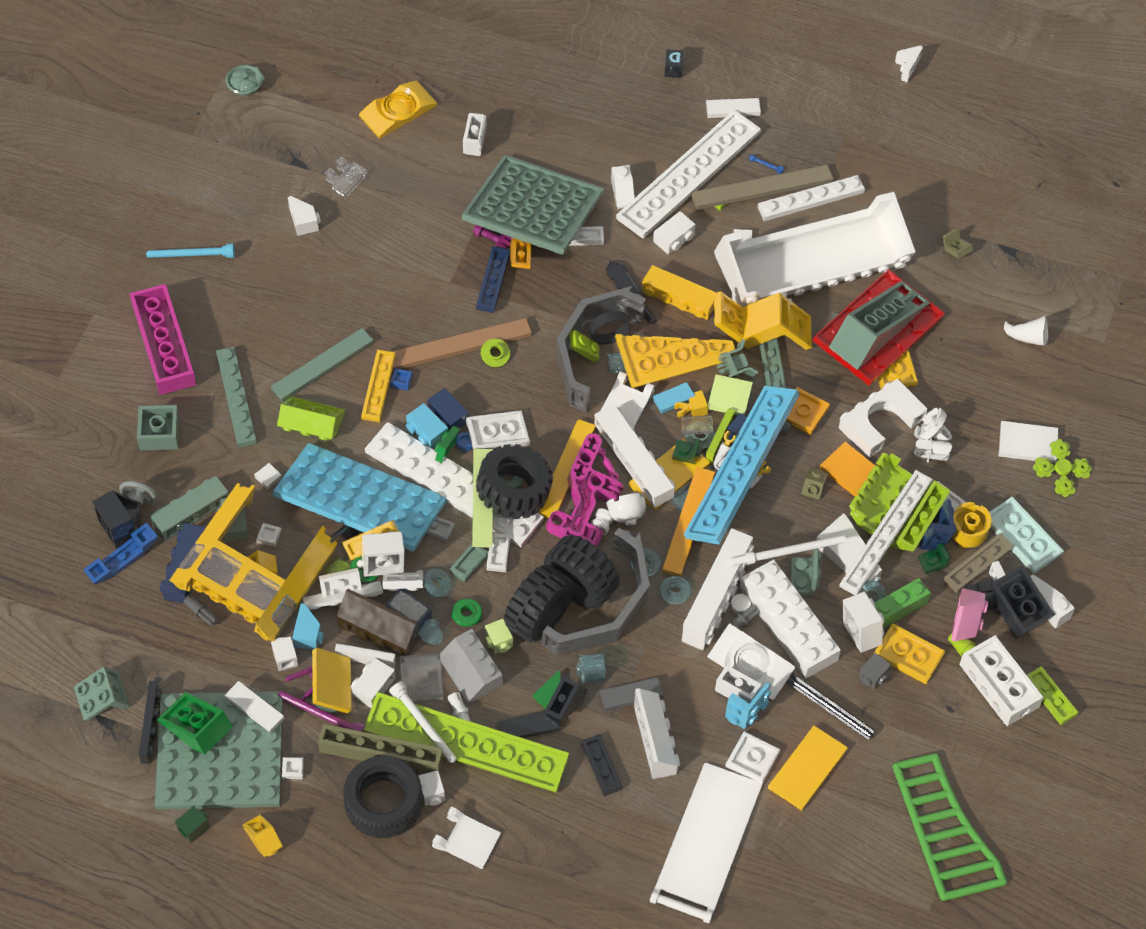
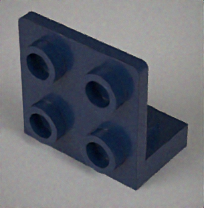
[918,499,956,551]

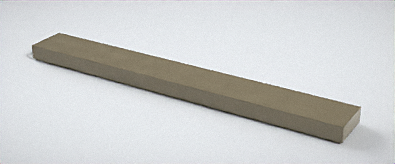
[691,165,833,210]

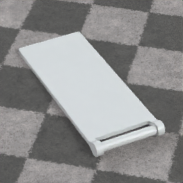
[650,763,762,924]

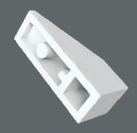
[1030,575,1075,629]

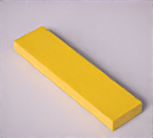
[361,349,396,422]

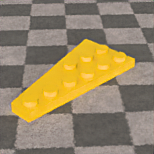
[615,334,737,389]

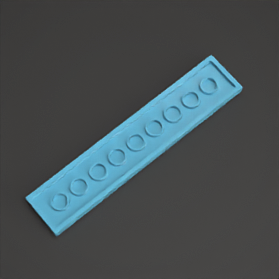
[684,386,799,544]

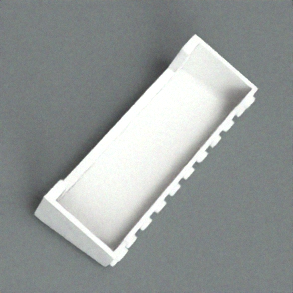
[714,192,915,307]

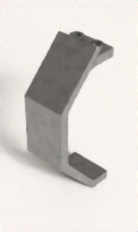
[556,286,646,413]
[541,528,650,656]

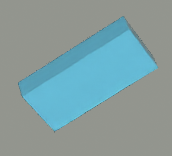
[653,382,695,414]

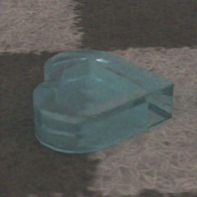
[418,619,442,645]

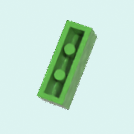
[874,578,930,629]

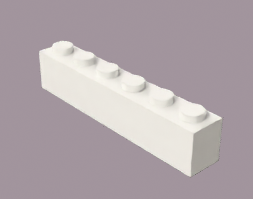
[595,405,675,508]

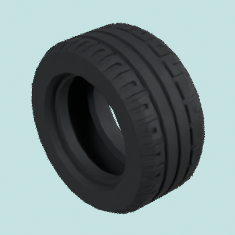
[343,755,423,838]

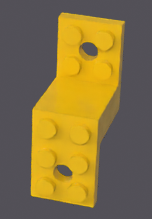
[714,291,812,350]

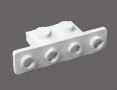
[303,568,383,610]

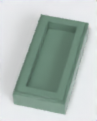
[449,544,488,582]

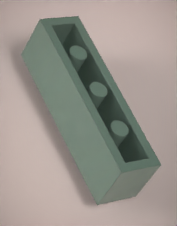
[150,476,229,541]

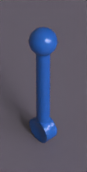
[749,155,784,174]

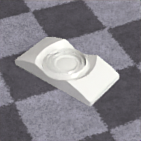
[707,624,796,701]

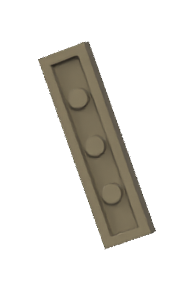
[944,533,1014,593]

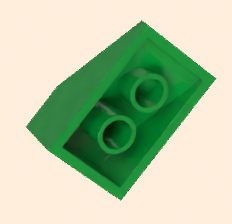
[157,692,233,755]

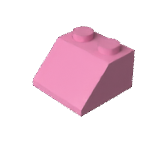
[951,588,988,641]

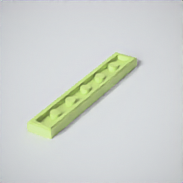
[472,448,493,548]

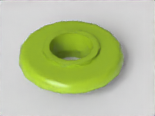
[481,338,510,367]

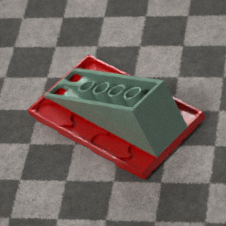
[812,269,945,386]

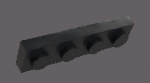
[139,681,162,764]

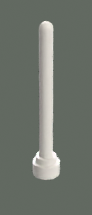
[389,681,456,763]

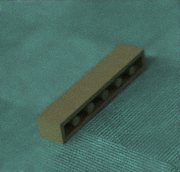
[318,724,443,774]

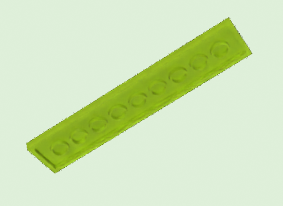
[364,692,570,793]

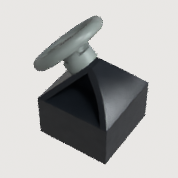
[92,481,157,549]

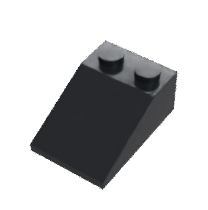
[990,565,1055,640]

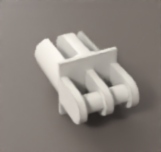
[914,437,952,462]

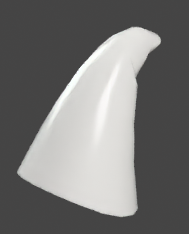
[1004,316,1048,346]

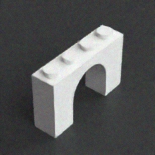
[839,379,927,458]

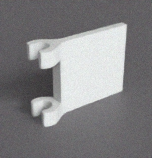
[601,371,655,427]
[432,807,501,869]

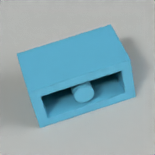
[406,403,448,449]

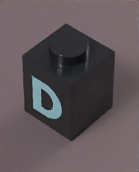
[664,49,684,78]

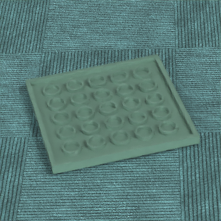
[462,155,604,255]
[155,691,283,810]

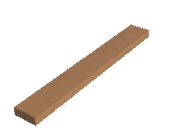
[392,318,531,371]

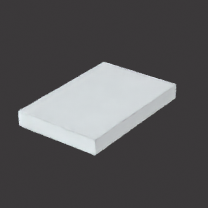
[466,410,530,451]
[998,421,1058,463]

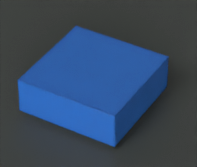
[390,368,413,391]

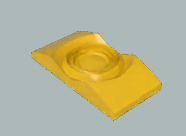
[359,81,437,139]

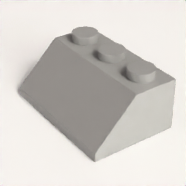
[438,629,503,704]

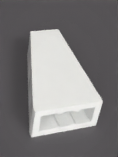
[816,513,882,591]

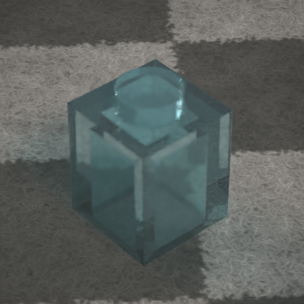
[576,654,606,683]

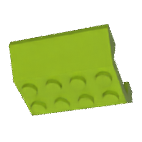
[849,453,951,551]

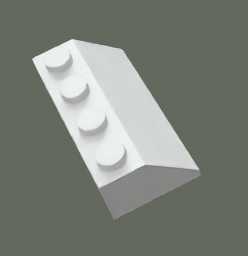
[634,688,680,779]

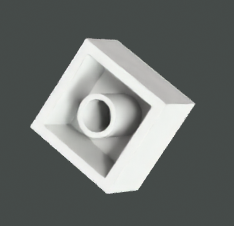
[362,531,404,577]
[843,592,884,653]

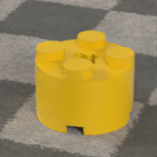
[952,502,992,548]

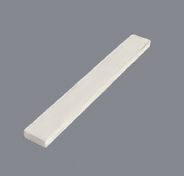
[839,470,933,595]

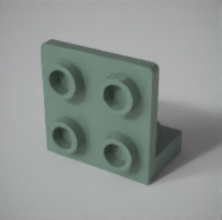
[791,548,821,597]
[74,667,130,721]

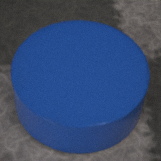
[456,432,473,452]

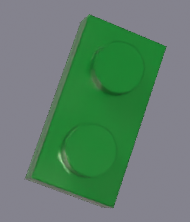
[435,426,460,463]

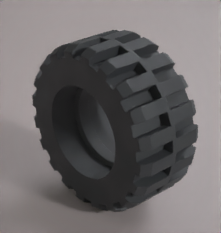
[476,444,553,519]
[544,535,620,609]
[504,564,575,643]

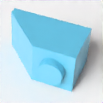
[292,603,324,650]

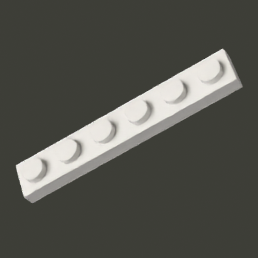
[758,175,865,221]

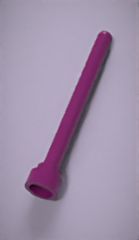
[278,691,366,732]

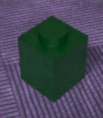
[175,805,209,843]

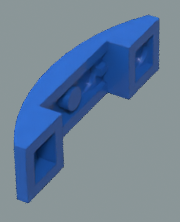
[83,523,159,585]

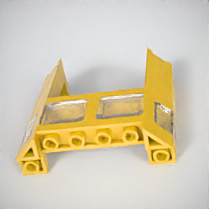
[169,483,337,641]

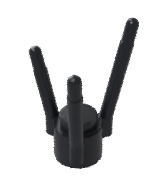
[330,525,360,560]

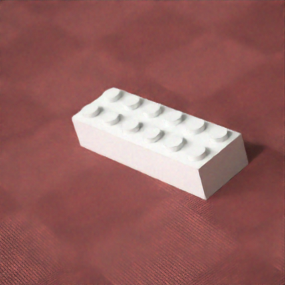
[682,528,755,650]
[739,560,841,679]

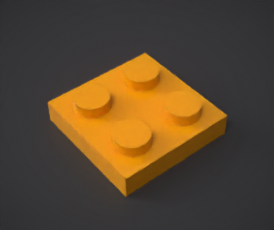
[786,387,830,435]

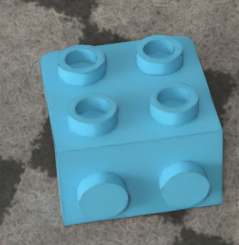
[725,682,772,730]

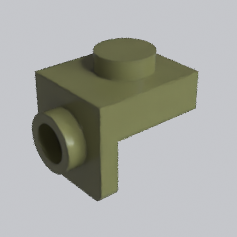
[943,229,973,259]
[801,468,828,499]

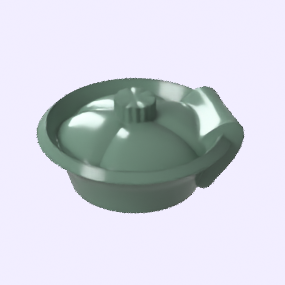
[226,65,265,96]

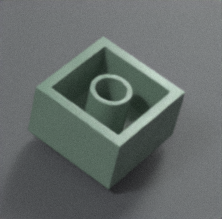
[137,405,180,451]

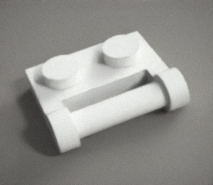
[383,570,423,591]

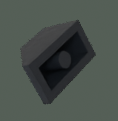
[544,676,588,721]

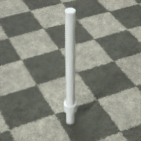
[730,535,846,566]

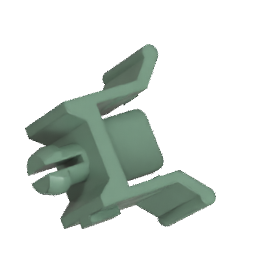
[717,339,758,378]

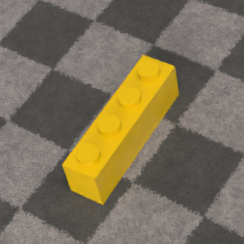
[642,265,716,320]

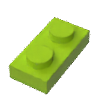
[569,330,600,362]

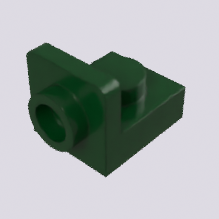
[672,439,702,464]
[918,543,951,574]

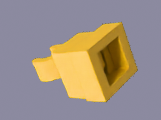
[674,390,708,418]

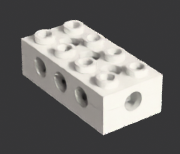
[959,636,1043,726]

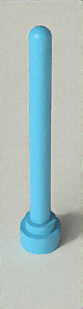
[146,243,235,258]

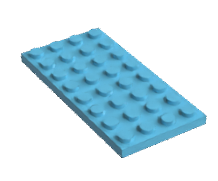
[273,443,446,552]

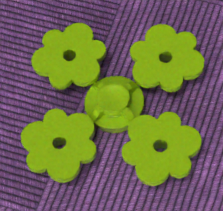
[1033,439,1092,497]

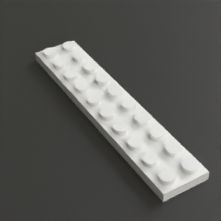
[616,110,761,239]
[365,422,544,548]

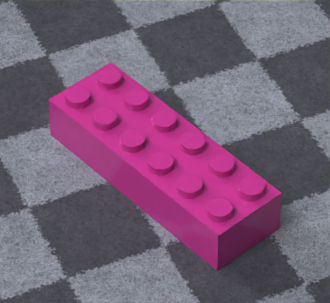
[129,284,196,395]

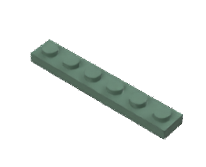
[216,347,257,448]

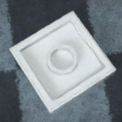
[725,732,780,784]

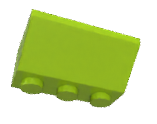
[277,396,345,440]

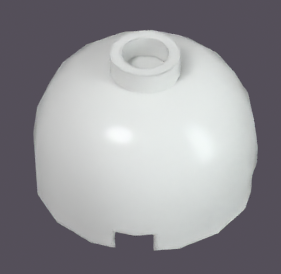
[606,493,646,526]

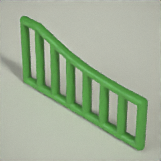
[892,753,1007,901]

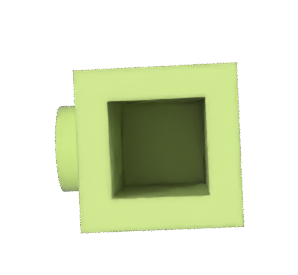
[485,619,513,654]

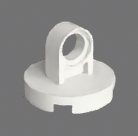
[914,408,952,442]

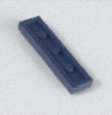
[476,246,510,313]

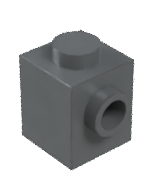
[858,653,891,689]

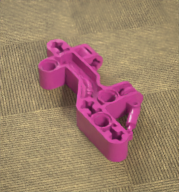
[546,433,624,547]

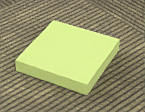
[708,375,753,415]

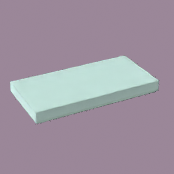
[990,497,1064,574]

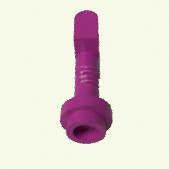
[473,225,512,249]

